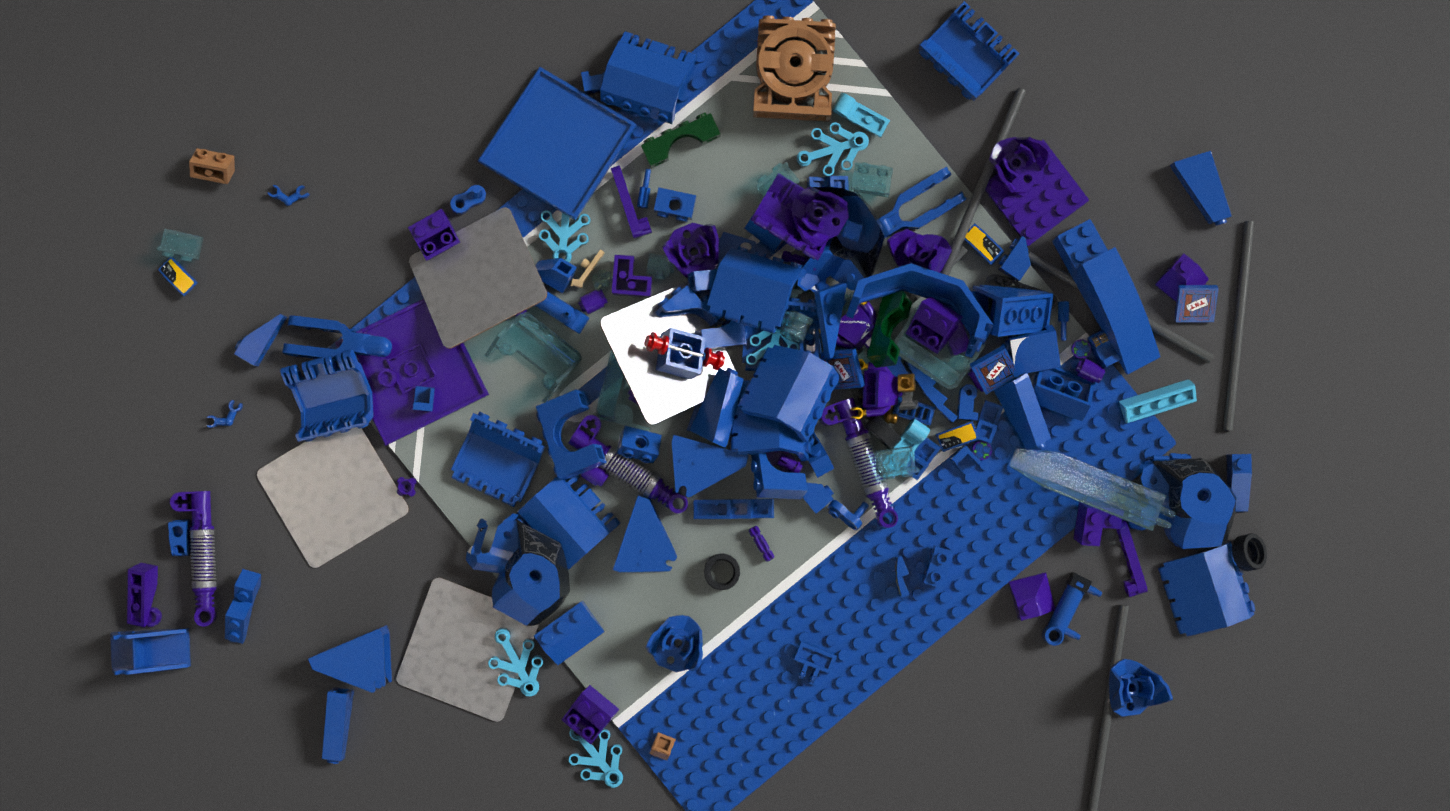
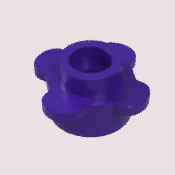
[397,477,417,497]

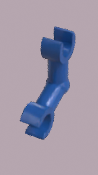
[268,185,310,206]
[207,400,243,428]

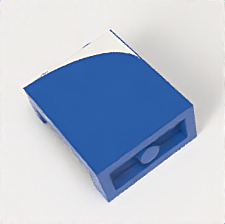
[1004,325,1061,375]

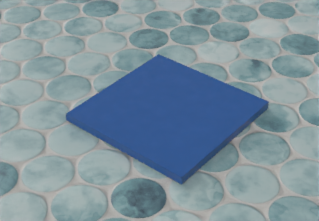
[478,67,637,221]

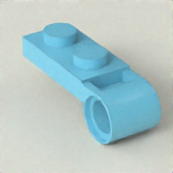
[832,92,890,138]
[881,418,930,476]

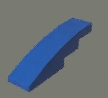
[904,356,958,423]
[693,499,774,519]

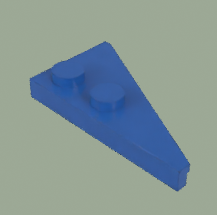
[814,283,847,358]

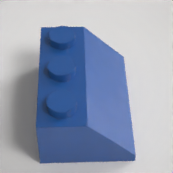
[1032,367,1095,421]
[534,600,605,665]

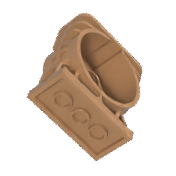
[753,16,836,122]

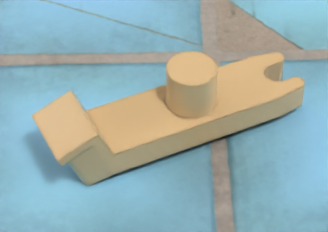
[571,249,605,288]

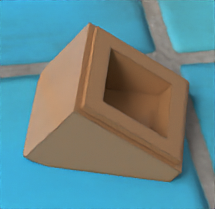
[650,732,676,760]

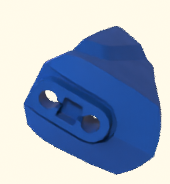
[646,615,703,673]
[1109,659,1173,717]

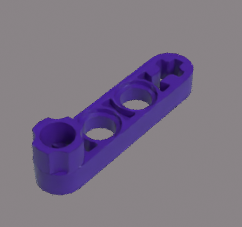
[611,165,652,239]
[1116,520,1148,597]

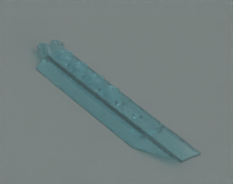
[1009,448,1176,531]

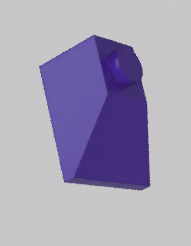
[1155,253,1209,303]
[1009,572,1055,621]

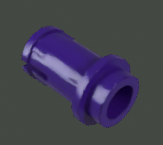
[777,453,803,473]

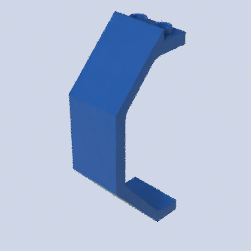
[846,263,994,358]

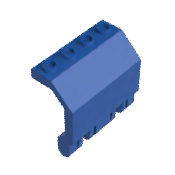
[918,1,1020,101]
[600,31,697,124]
[280,350,373,442]
[516,475,621,570]

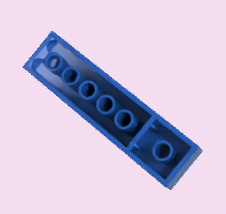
[1052,219,1161,375]

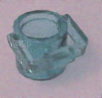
[780,311,813,343]

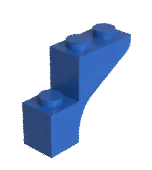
[655,285,726,327]
[225,569,261,644]

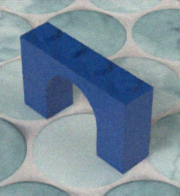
[687,269,748,349]
[536,389,607,480]
[749,452,808,499]

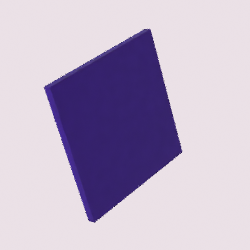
[335,299,489,446]

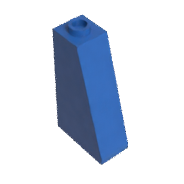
[1170,151,1232,226]
[689,368,744,448]
[994,373,1051,451]
[322,687,354,764]

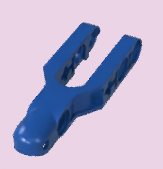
[859,167,967,246]
[282,315,392,362]

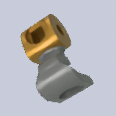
[898,373,919,410]

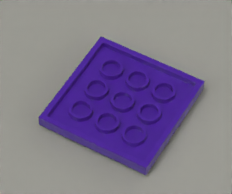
[985,139,1089,247]

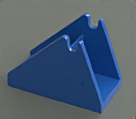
[973,285,1054,337]
[671,435,749,497]
[613,495,677,572]
[308,625,392,693]
[110,628,191,675]

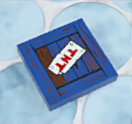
[1175,285,1219,322]
[969,345,1020,395]
[820,349,865,389]

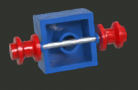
[644,327,725,380]

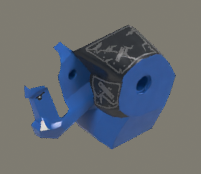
[798,187,885,305]
[1119,458,1237,549]
[466,513,570,626]

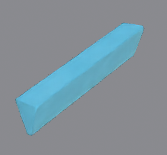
[1119,380,1197,423]

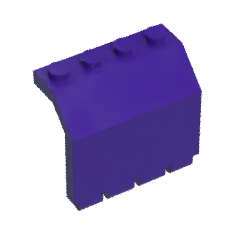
[751,173,840,261]

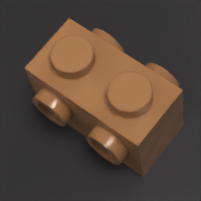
[189,148,235,184]

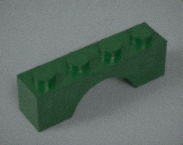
[641,113,721,169]
[867,291,912,368]

